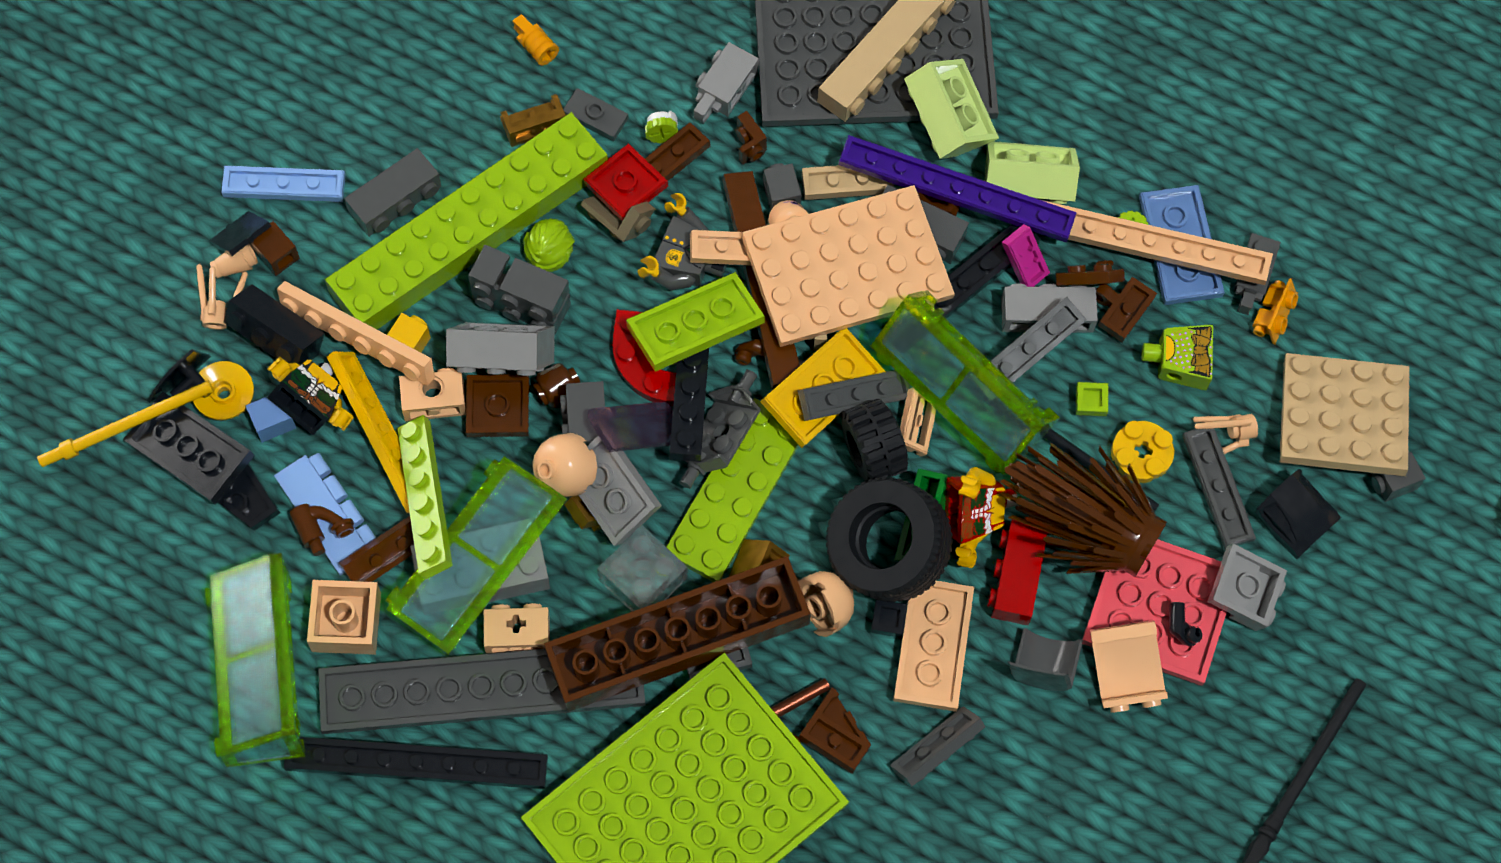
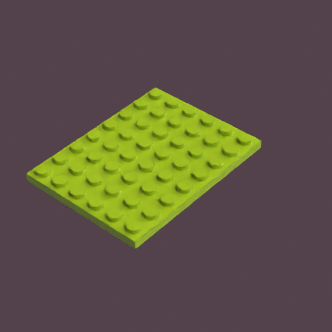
[521,653,849,863]

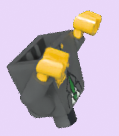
[638,193,727,290]

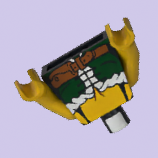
[267,357,354,435]

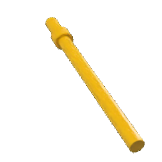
[37,380,214,467]

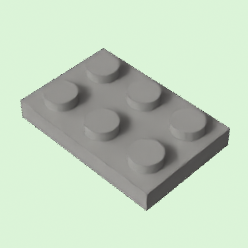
[579,431,662,546]

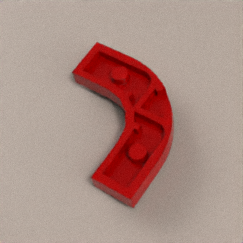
[612,309,676,406]

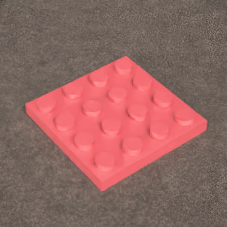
[1082,539,1227,686]

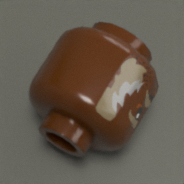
[533,363,581,408]

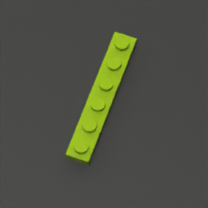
[397,415,453,580]

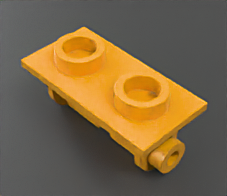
[1252,278,1298,345]

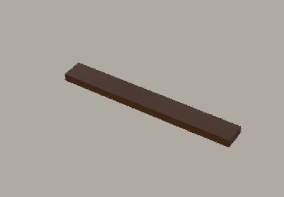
[722,171,800,390]

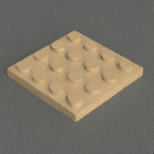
[1280,353,1409,477]

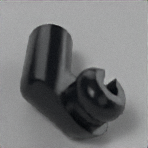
[1169,602,1203,646]

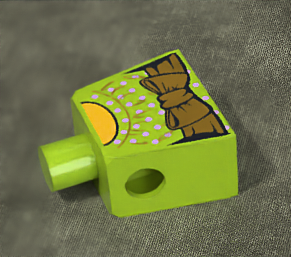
[1141,325,1213,390]

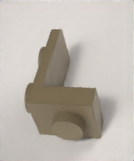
[581,195,655,242]

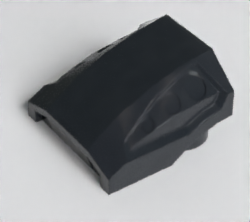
[1255,469,1341,560]

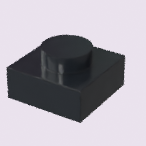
[871,599,908,638]

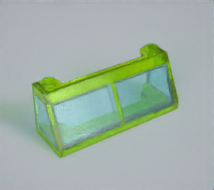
[871,290,1060,475]
[385,456,567,657]
[205,553,305,767]

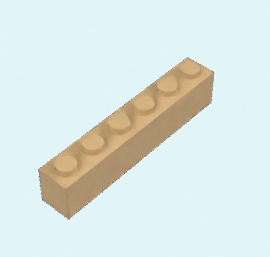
[817,0,956,122]

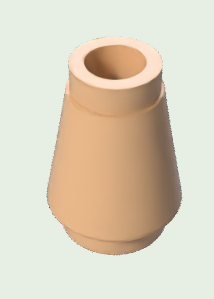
[210,244,258,278]

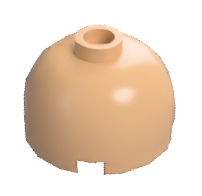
[532,433,597,497]
[798,571,854,637]

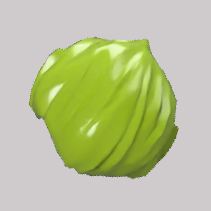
[523,218,575,272]

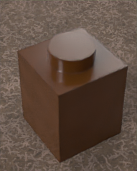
[251,221,300,276]

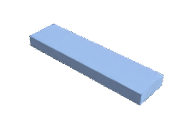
[221,166,346,202]

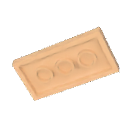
[893,581,974,712]

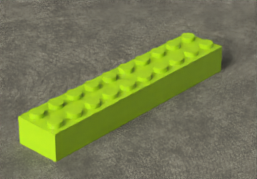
[325,112,608,330]

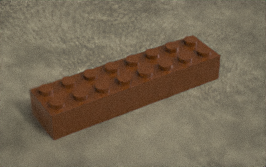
[544,556,811,712]

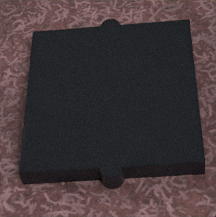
[209,211,271,256]

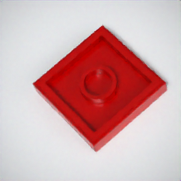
[583,143,669,221]

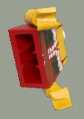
[945,467,1017,568]

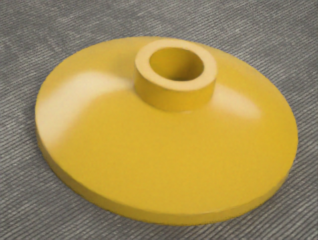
[193,361,254,420]

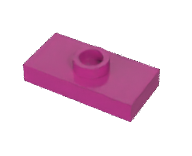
[1002,224,1050,287]

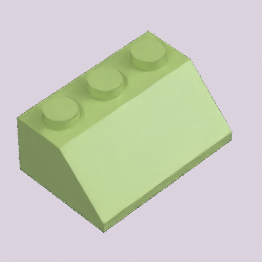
[904,59,999,159]
[985,141,1080,204]

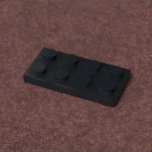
[123,391,255,505]

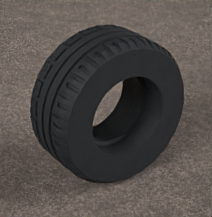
[826,477,953,602]

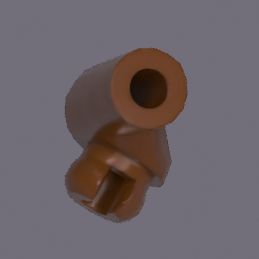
[735,339,764,365]

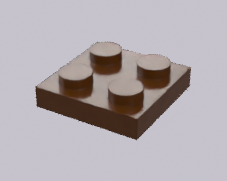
[466,374,529,437]

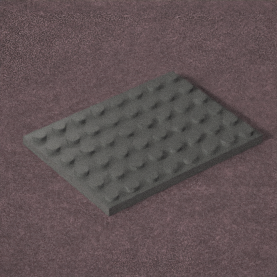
[755,0,999,127]

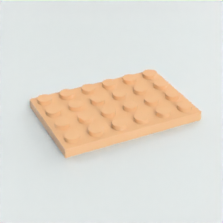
[742,185,955,347]

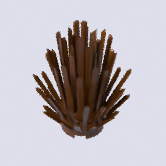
[999,443,1167,577]

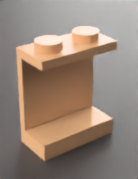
[1090,620,1168,713]

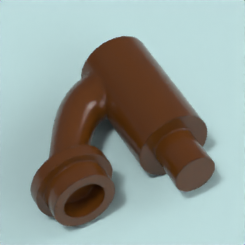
[289,504,355,556]

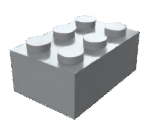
[446,322,555,376]

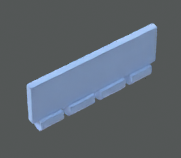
[274,453,376,576]

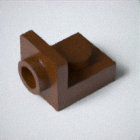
[735,111,767,164]

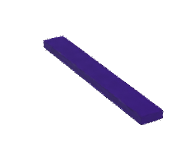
[838,135,1077,243]

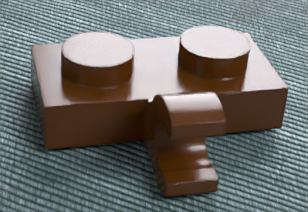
[1056,260,1125,286]
[1096,276,1158,343]

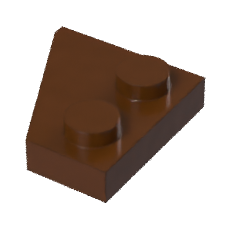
[799,687,871,774]

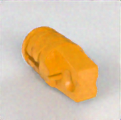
[513,14,559,66]

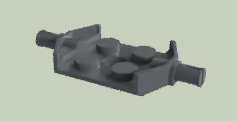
[679,369,761,489]

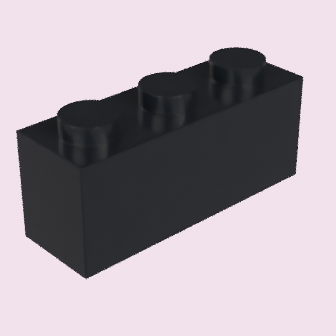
[224,284,325,365]

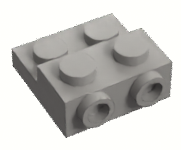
[1208,543,1287,631]

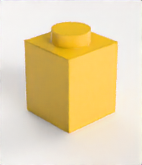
[387,313,431,353]

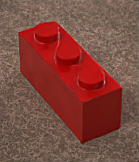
[987,520,1048,626]

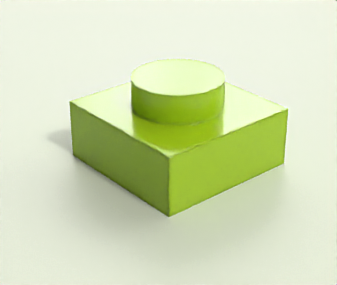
[1076,382,1108,416]

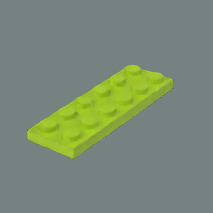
[663,398,799,582]

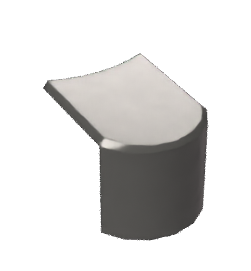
[1008,628,1083,691]

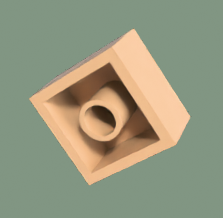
[307,580,381,655]

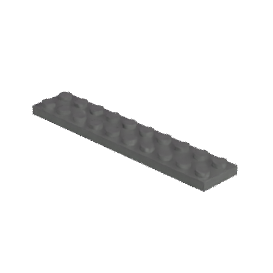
[318,649,645,734]

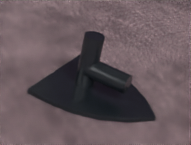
[148,349,212,403]

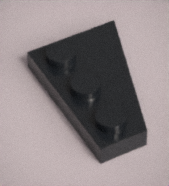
[218,436,281,531]

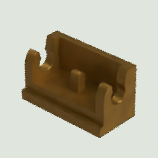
[500,94,566,147]

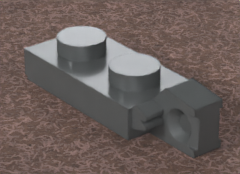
[1234,233,1281,315]

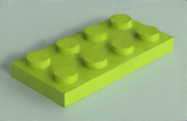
[626,272,765,372]

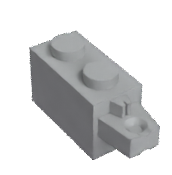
[693,42,759,124]

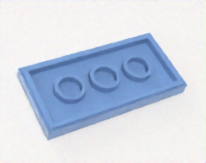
[1139,185,1225,305]

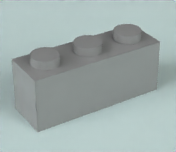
[1001,284,1098,333]

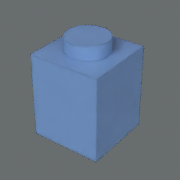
[246,396,296,443]

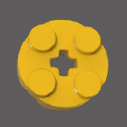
[1111,421,1174,483]

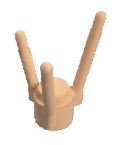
[196,264,248,330]
[1193,414,1258,454]

